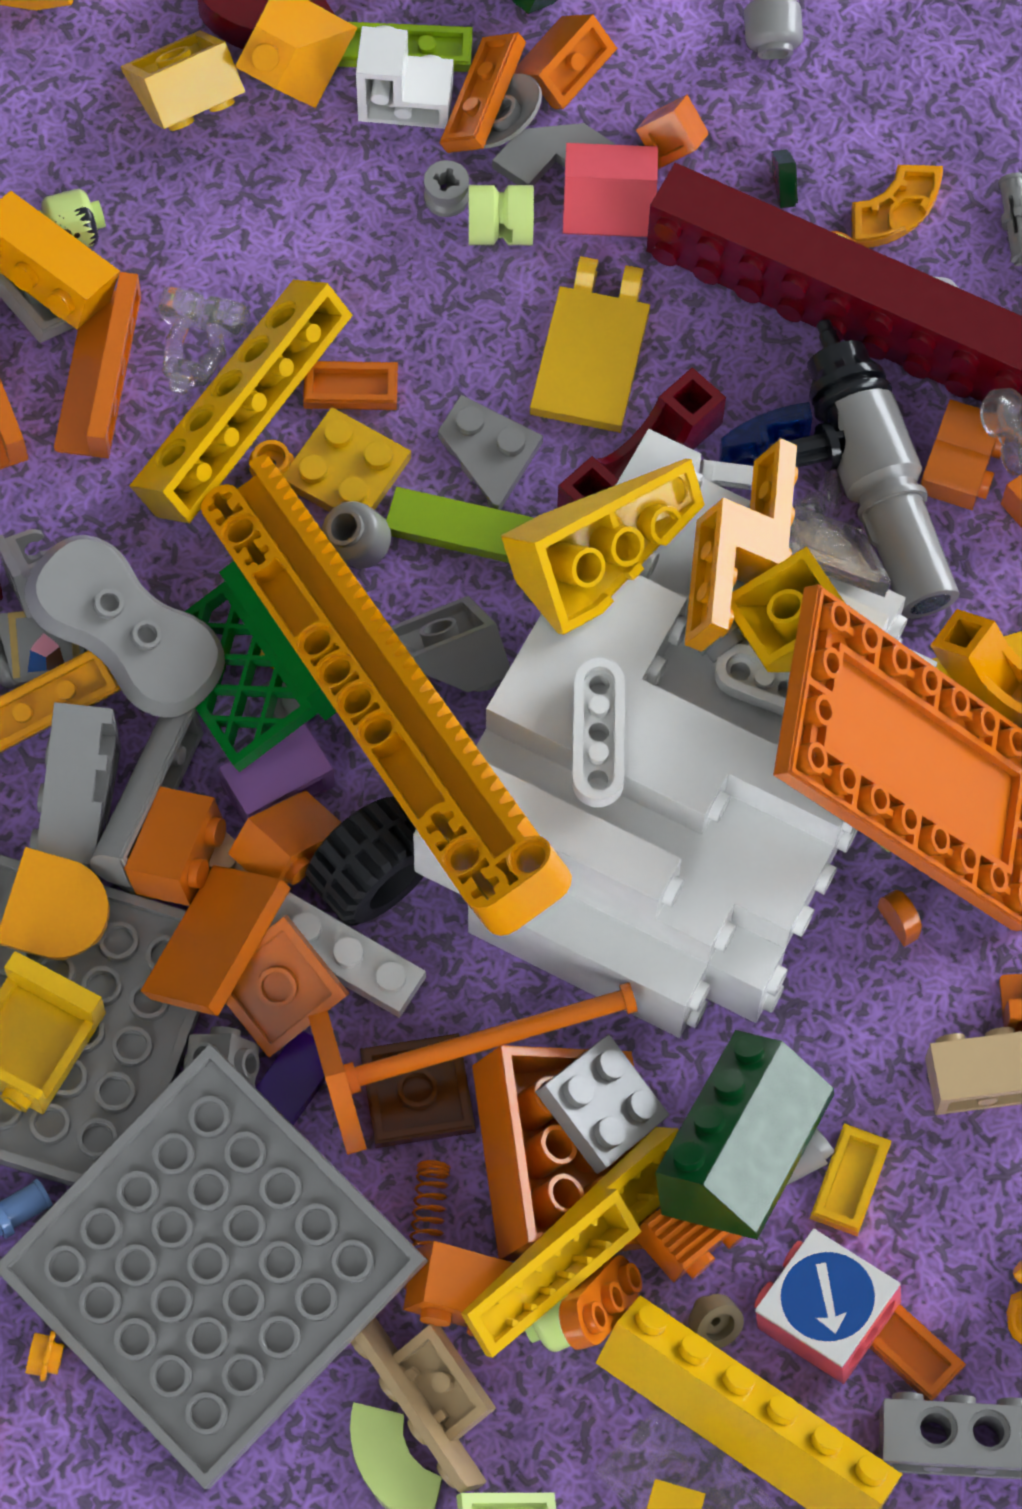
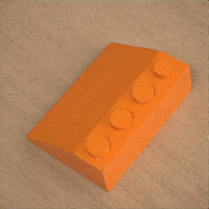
[472,1045,656,1261]

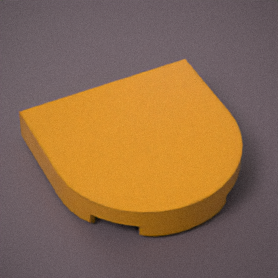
[0,847,110,960]

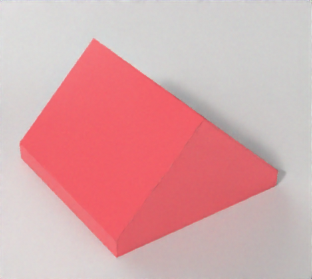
[562,143,658,237]

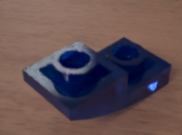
[718,402,813,466]

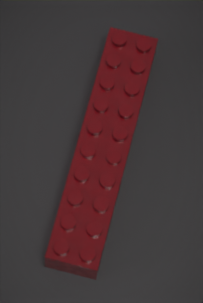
[646,162,1022,420]

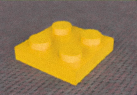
[283,407,411,512]

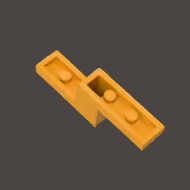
[684,438,798,652]

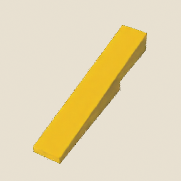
[460,1127,679,1358]

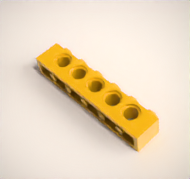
[129,279,353,524]

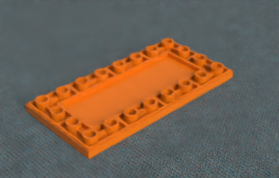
[773,584,1022,931]

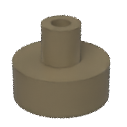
[688,1294,744,1349]

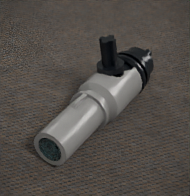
[788,319,960,619]

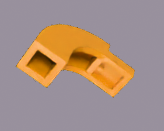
[930,609,1022,729]

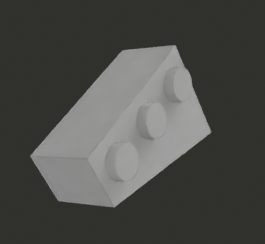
[29,702,121,878]

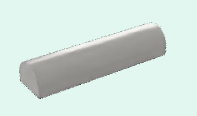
[90,708,204,887]

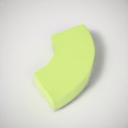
[350,1402,442,1509]

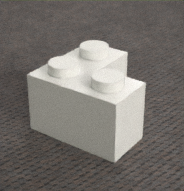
[356,25,454,129]

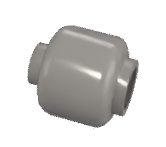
[744,0,803,60]
[321,501,391,569]

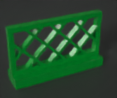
[184,561,337,772]

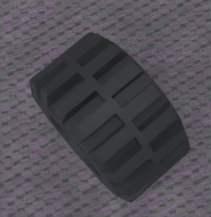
[305,796,424,926]

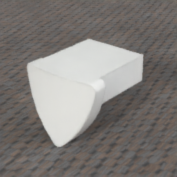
[699,459,753,490]

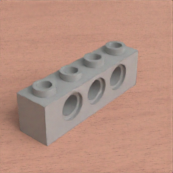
[879,1392,1022,1480]

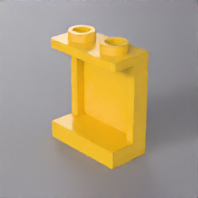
[0,951,106,1115]

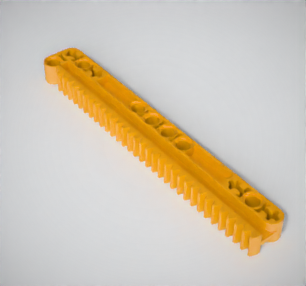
[201,454,572,936]

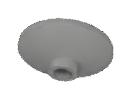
[484,73,542,149]

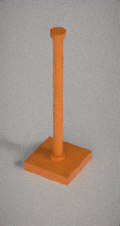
[308,982,638,1155]

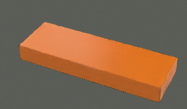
[439,32,526,153]

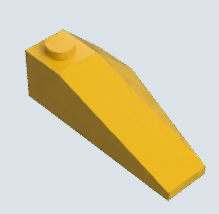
[501,458,705,635]

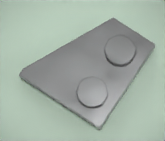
[438,395,543,510]

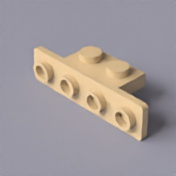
[351,1317,496,1493]

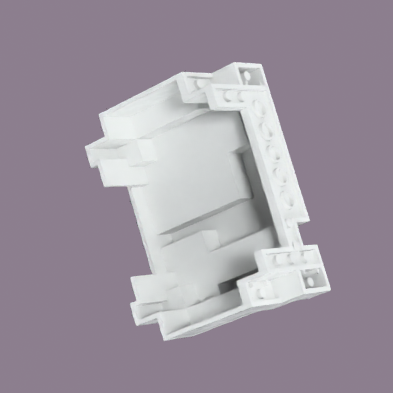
[413,429,938,1038]

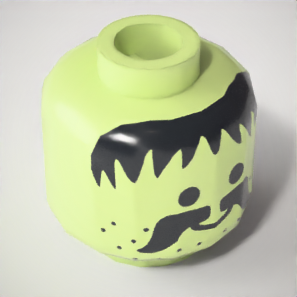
[39,189,106,248]

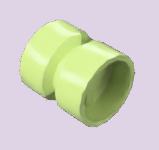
[469,185,534,246]

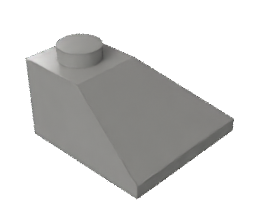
[391,596,510,693]

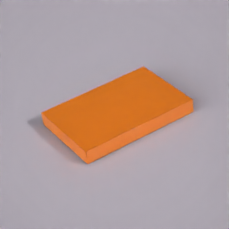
[140,865,291,1016]

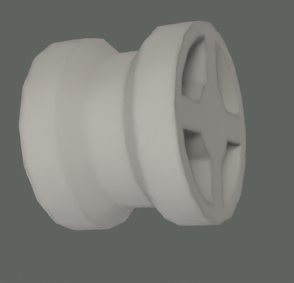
[424,160,469,217]

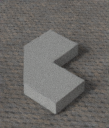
[492,123,616,186]

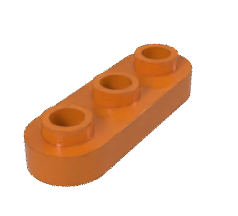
[559,1255,642,1350]

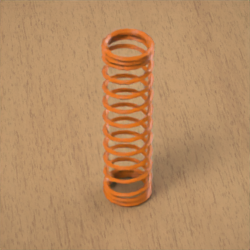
[404,1160,451,1290]

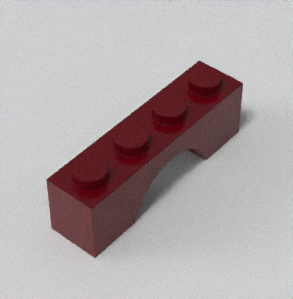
[557,367,726,508]

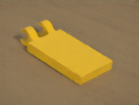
[530,256,650,433]

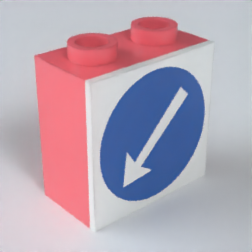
[754,1228,901,1384]

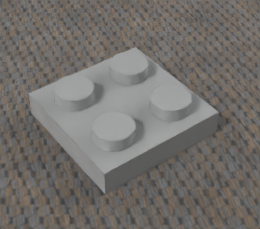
[535,1034,669,1174]

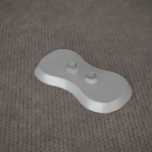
[24,535,225,718]

